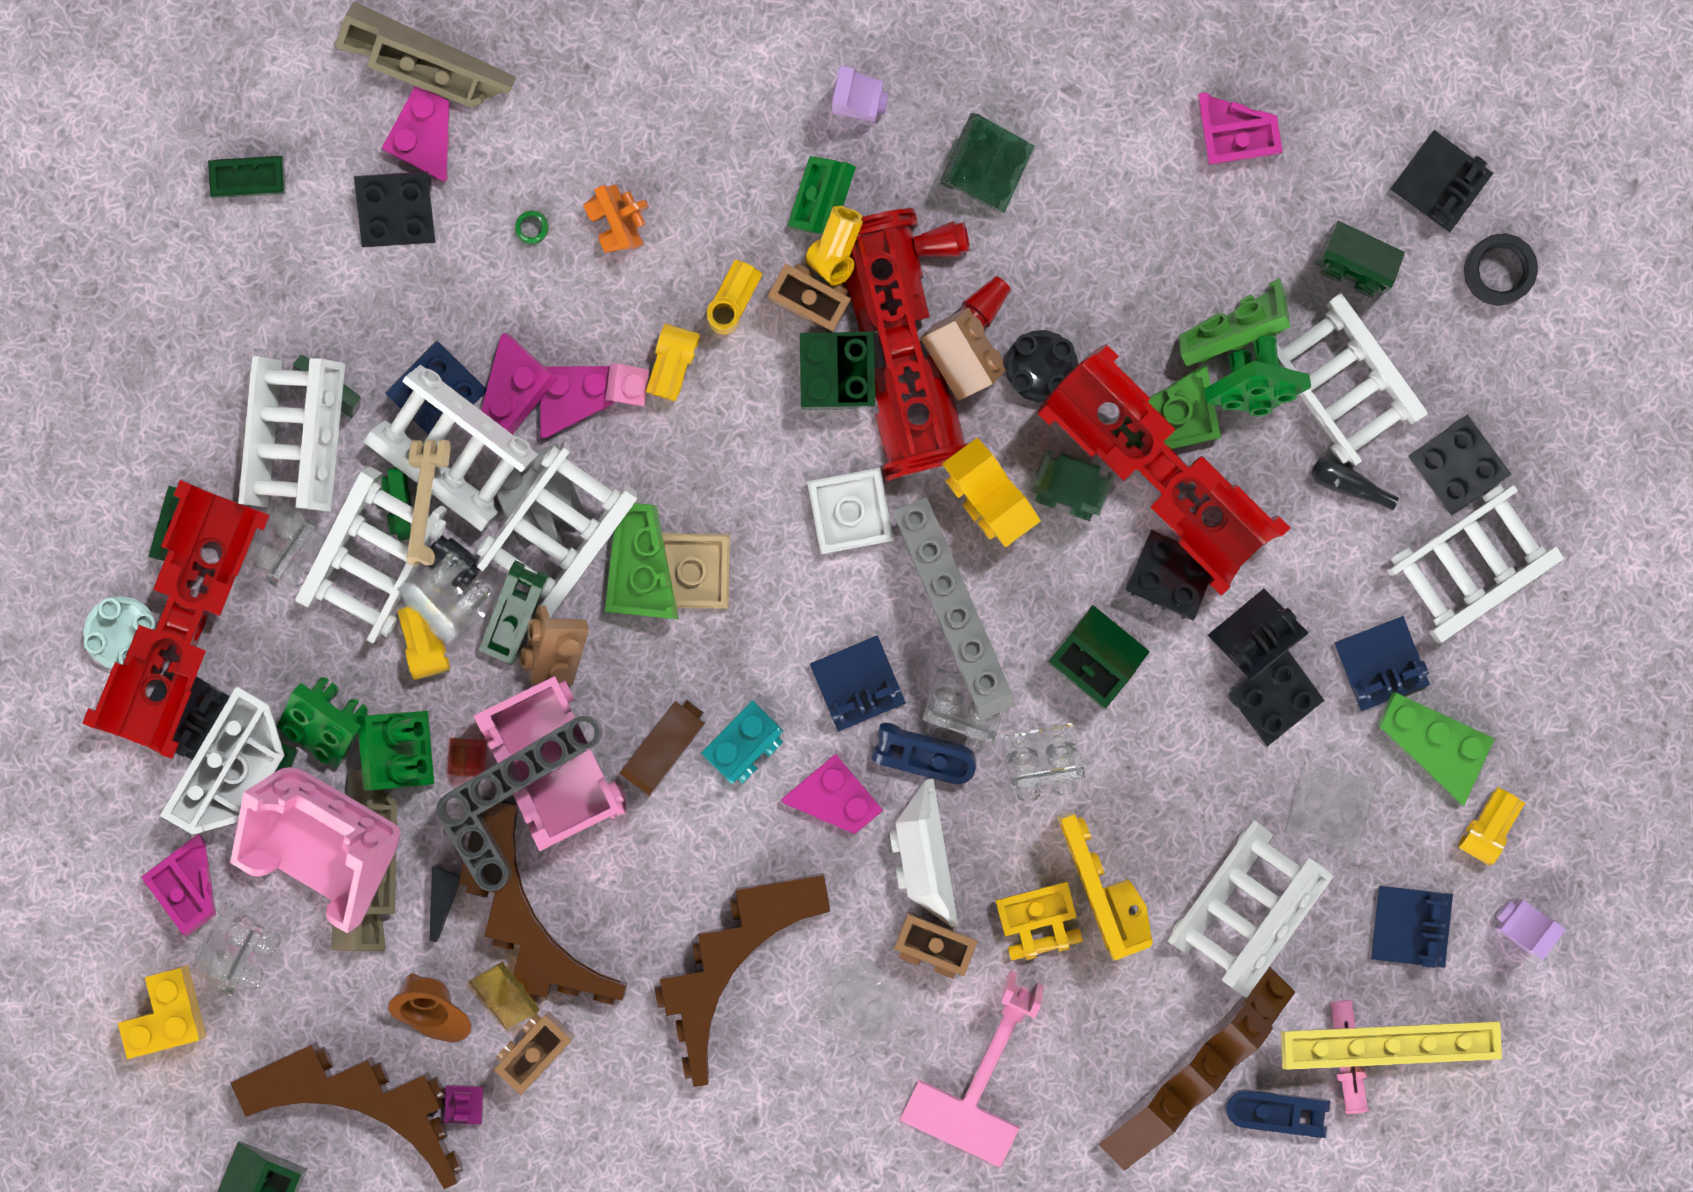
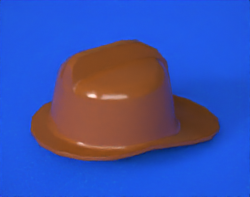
[388,973,472,1042]

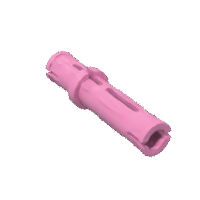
[1329,1000,1369,1114]

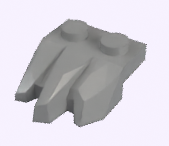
[488,443,583,549]

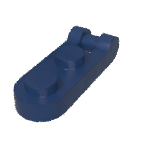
[871,723,977,784]
[1225,1089,1331,1138]

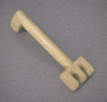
[407,440,451,565]

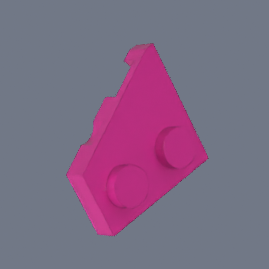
[381,86,450,183]
[1197,92,1283,165]
[481,332,557,435]
[540,366,615,439]
[781,754,883,834]
[141,834,216,937]

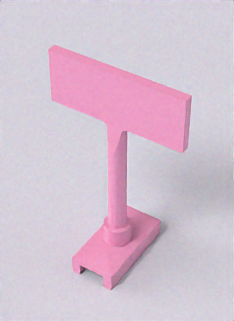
[900,970,1044,1168]

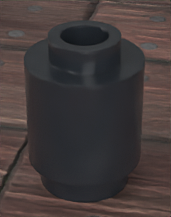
[428,535,481,588]

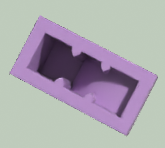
[832,65,889,123]
[1495,898,1566,960]

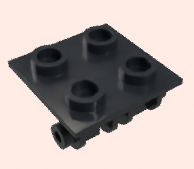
[1390,130,1493,233]
[354,171,435,247]
[1408,414,1511,515]
[1125,530,1211,621]
[1208,588,1308,681]
[1227,651,1325,747]
[149,661,230,761]

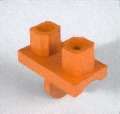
[583,184,649,253]

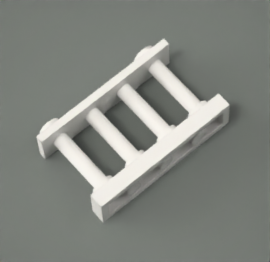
[1276,293,1428,467]
[238,356,345,512]
[364,365,539,532]
[476,441,637,618]
[295,466,448,643]
[1387,484,1565,643]
[1168,820,1334,998]

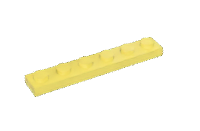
[1281,1021,1502,1070]

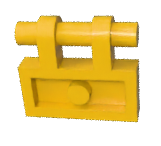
[995,881,1083,961]

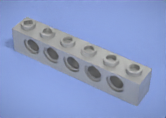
[893,497,1016,720]

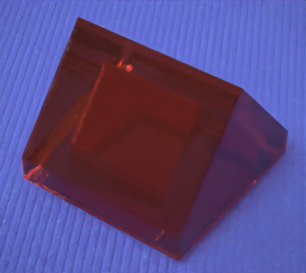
[447,737,487,777]

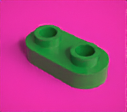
[382,467,412,541]

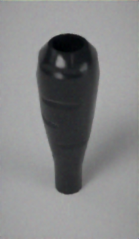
[1312,457,1399,510]

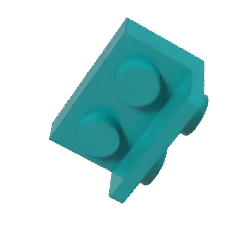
[701,700,784,784]

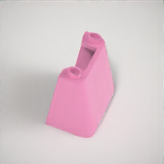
[474,676,624,851]
[230,767,401,933]

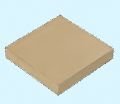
[662,533,730,609]

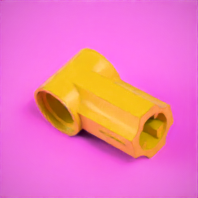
[805,206,863,286]
[707,259,763,335]
[646,323,700,402]
[397,602,450,681]
[1458,787,1525,866]

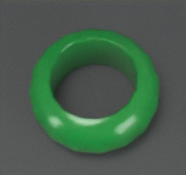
[515,210,549,245]

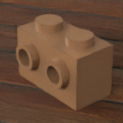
[768,263,851,332]
[920,307,1006,401]
[894,912,978,979]
[494,1011,575,1095]

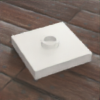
[807,468,894,554]

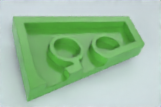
[1179,278,1291,366]
[1106,364,1221,449]
[605,503,679,620]
[1377,692,1495,806]

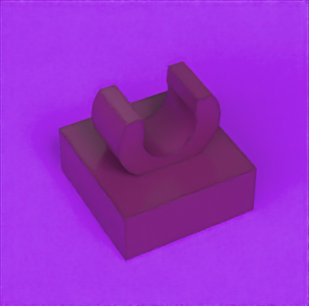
[444,1084,484,1124]

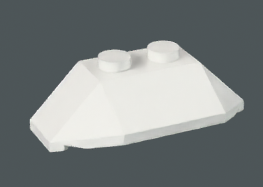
[160,686,285,835]
[889,778,958,927]

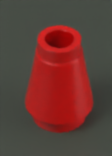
[914,221,970,258]
[960,276,1011,328]

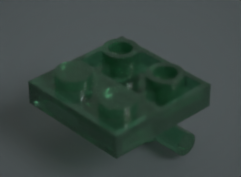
[939,113,1035,213]

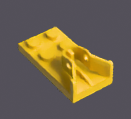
[1057,812,1153,961]

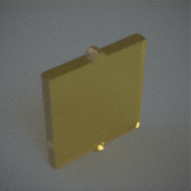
[468,961,540,1029]

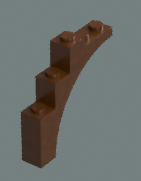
[459,796,628,1005]
[655,873,830,1087]
[1098,966,1295,1171]
[230,1042,464,1189]

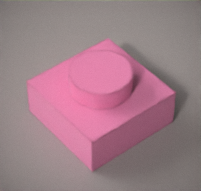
[605,364,649,406]

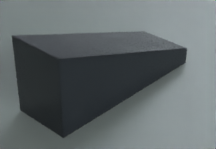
[429,866,461,942]

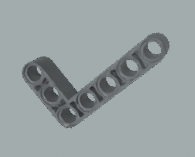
[436,716,603,891]

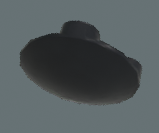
[1005,330,1078,403]

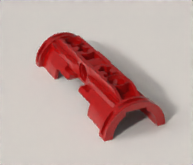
[842,208,969,482]
[1037,344,1291,596]
[82,480,270,759]

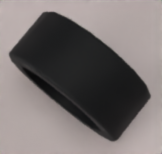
[1464,233,1538,306]

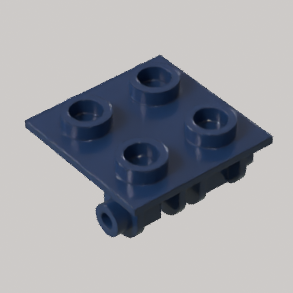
[385,340,487,435]
[1334,616,1430,711]
[810,635,906,732]
[1371,886,1453,968]

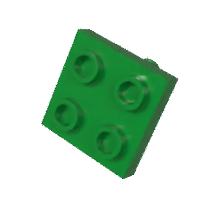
[1204,335,1311,417]
[276,677,369,770]
[357,711,435,791]

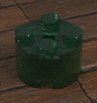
[1030,448,1116,521]

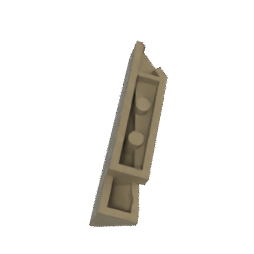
[335,1,516,108]
[331,770,397,952]

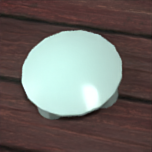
[83,596,157,668]

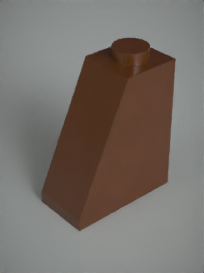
[619,699,706,796]

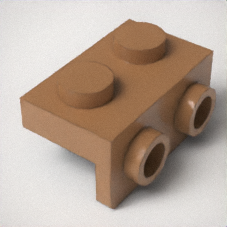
[520,605,589,685]

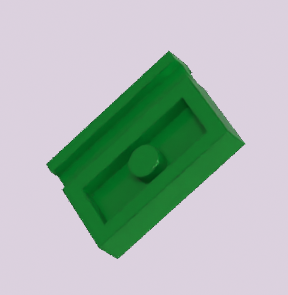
[787,156,856,235]

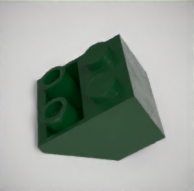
[1315,221,1405,298]
[800,332,875,410]
[1046,605,1150,709]
[218,1141,308,1192]

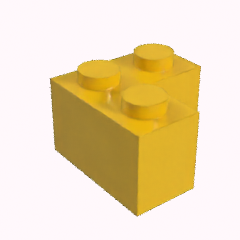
[942,437,1041,548]
[118,965,207,1059]

